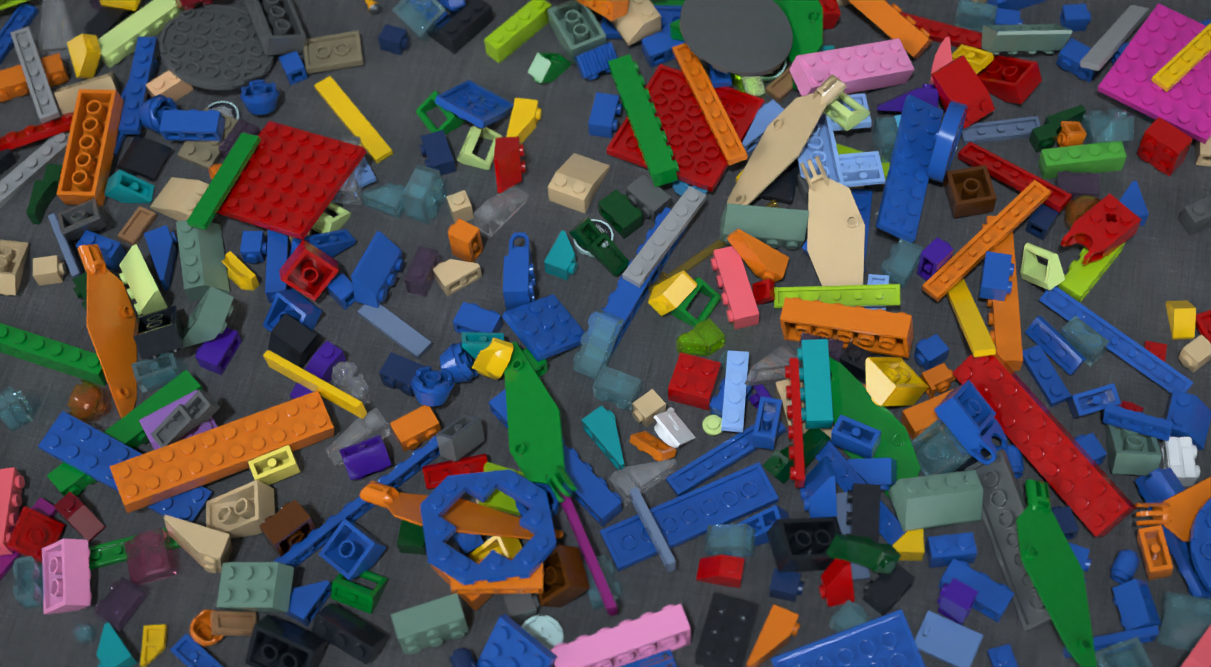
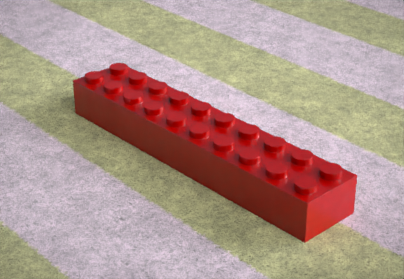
[952,352,1136,537]

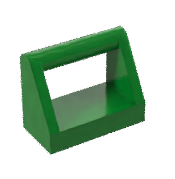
[415,90,465,135]
[669,276,721,329]
[331,570,389,614]

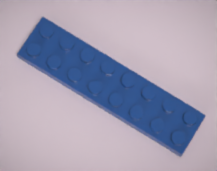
[875,94,943,243]
[38,411,212,523]
[600,462,779,572]

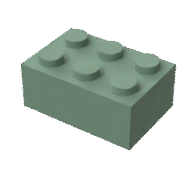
[547,0,607,64]
[217,562,294,612]
[391,593,469,655]

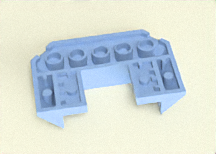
[797,93,885,187]

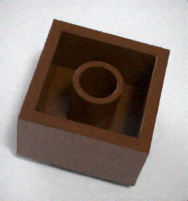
[944,165,997,218]
[259,499,316,556]
[538,545,590,608]

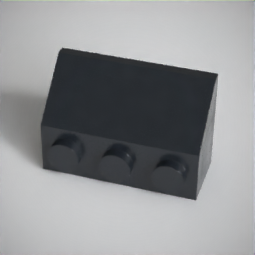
[427,0,494,55]
[245,614,327,667]

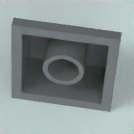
[57,198,107,242]

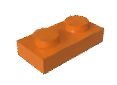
[629,431,677,461]

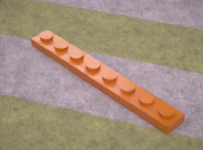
[672,43,748,165]
[922,180,1051,302]

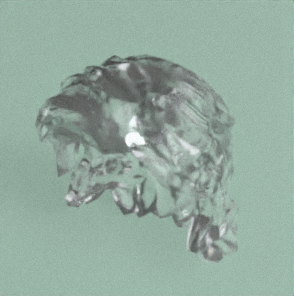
[332,361,371,406]

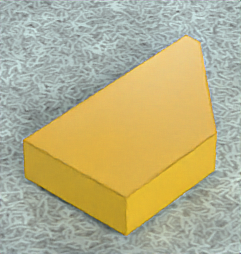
[140,624,168,667]

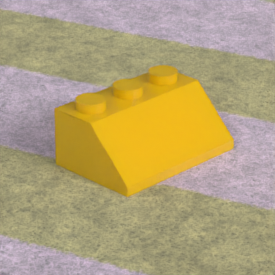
[865,357,929,406]

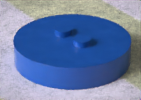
[927,100,968,183]

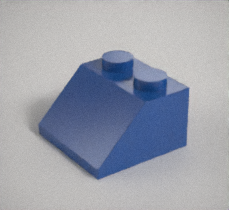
[262,289,322,332]
[1164,389,1211,451]
[800,457,837,518]
[318,518,387,581]

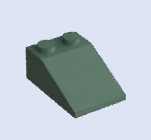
[181,287,234,348]
[1105,424,1162,476]

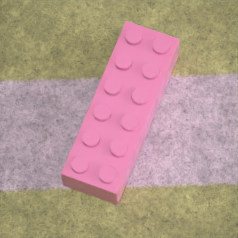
[790,38,915,96]
[550,604,691,667]

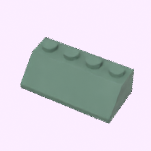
[981,24,1072,55]
[720,203,809,250]
[176,220,230,302]
[888,470,983,532]

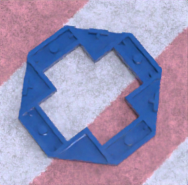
[420,469,556,585]

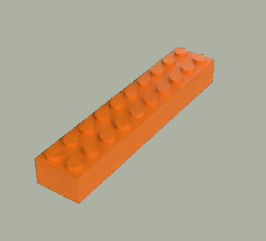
[109,390,334,513]

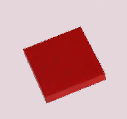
[6,506,65,564]

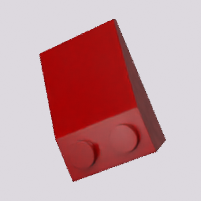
[931,55,995,129]
[977,55,1042,104]

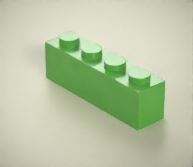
[1038,140,1127,179]

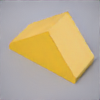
[1165,300,1196,340]
[892,529,924,561]

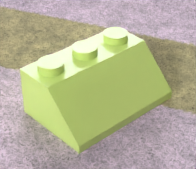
[119,244,168,315]

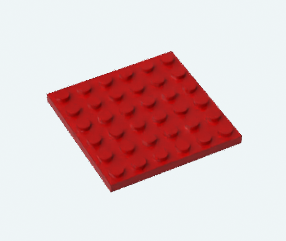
[606,64,765,192]
[217,121,366,240]

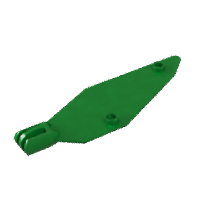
[773,0,823,90]
[504,342,577,503]
[829,357,921,520]
[1016,479,1097,667]

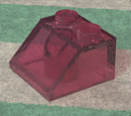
[124,528,176,586]

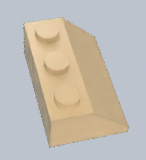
[610,0,661,46]
[54,72,119,115]

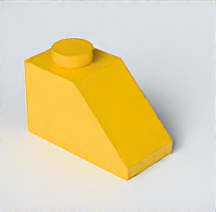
[67,34,101,79]
[648,270,697,316]

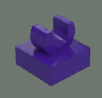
[749,382,772,409]

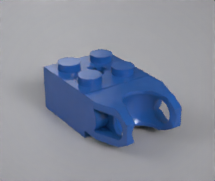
[503,232,536,311]
[934,380,1008,465]

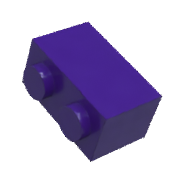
[917,237,954,281]
[195,327,242,375]
[339,435,391,480]
[937,578,978,625]

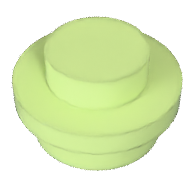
[702,415,722,436]

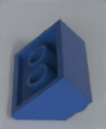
[351,231,404,308]

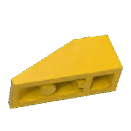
[506,98,542,144]

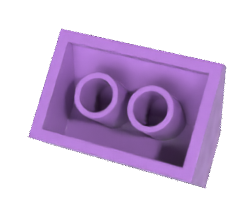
[139,389,217,450]

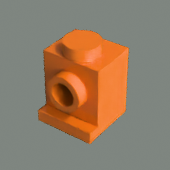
[1057,121,1087,147]
[921,363,955,399]

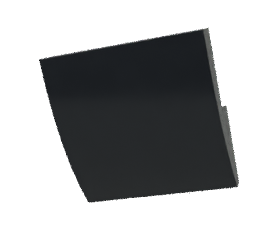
[117,136,172,182]

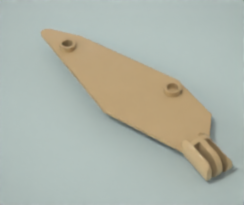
[726,74,846,205]
[800,156,865,286]

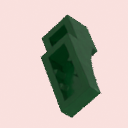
[1029,105,1086,153]
[26,164,63,224]
[569,217,629,277]
[763,428,831,484]
[826,534,901,574]

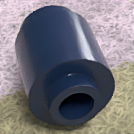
[449,648,477,667]

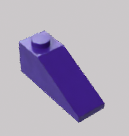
[876,84,939,111]
[289,341,347,399]

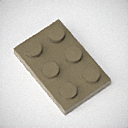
[303,30,364,74]
[177,107,241,170]

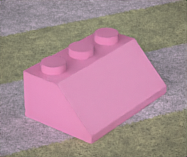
[42,539,92,614]

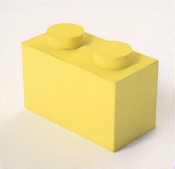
[248,445,301,485]

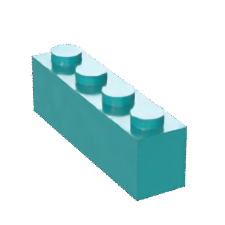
[797,339,833,429]

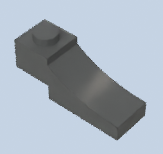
[151,390,220,447]

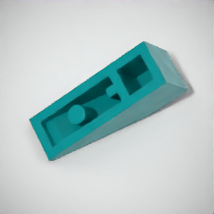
[581,405,625,475]

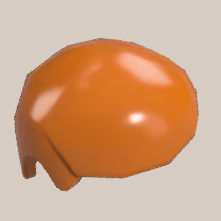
[189,609,224,646]

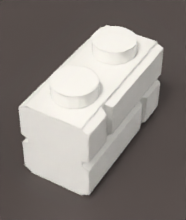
[1161,437,1200,486]

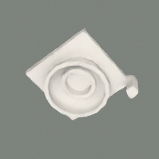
[654,407,696,448]

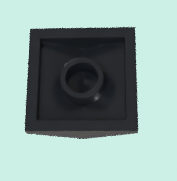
[268,313,318,368]

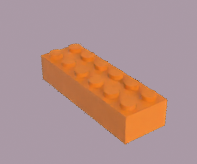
[57,89,124,206]
[780,297,914,358]

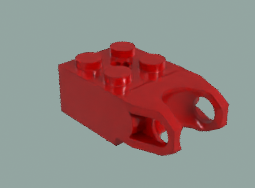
[1061,194,1141,266]

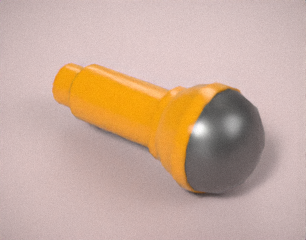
[364,0,381,14]

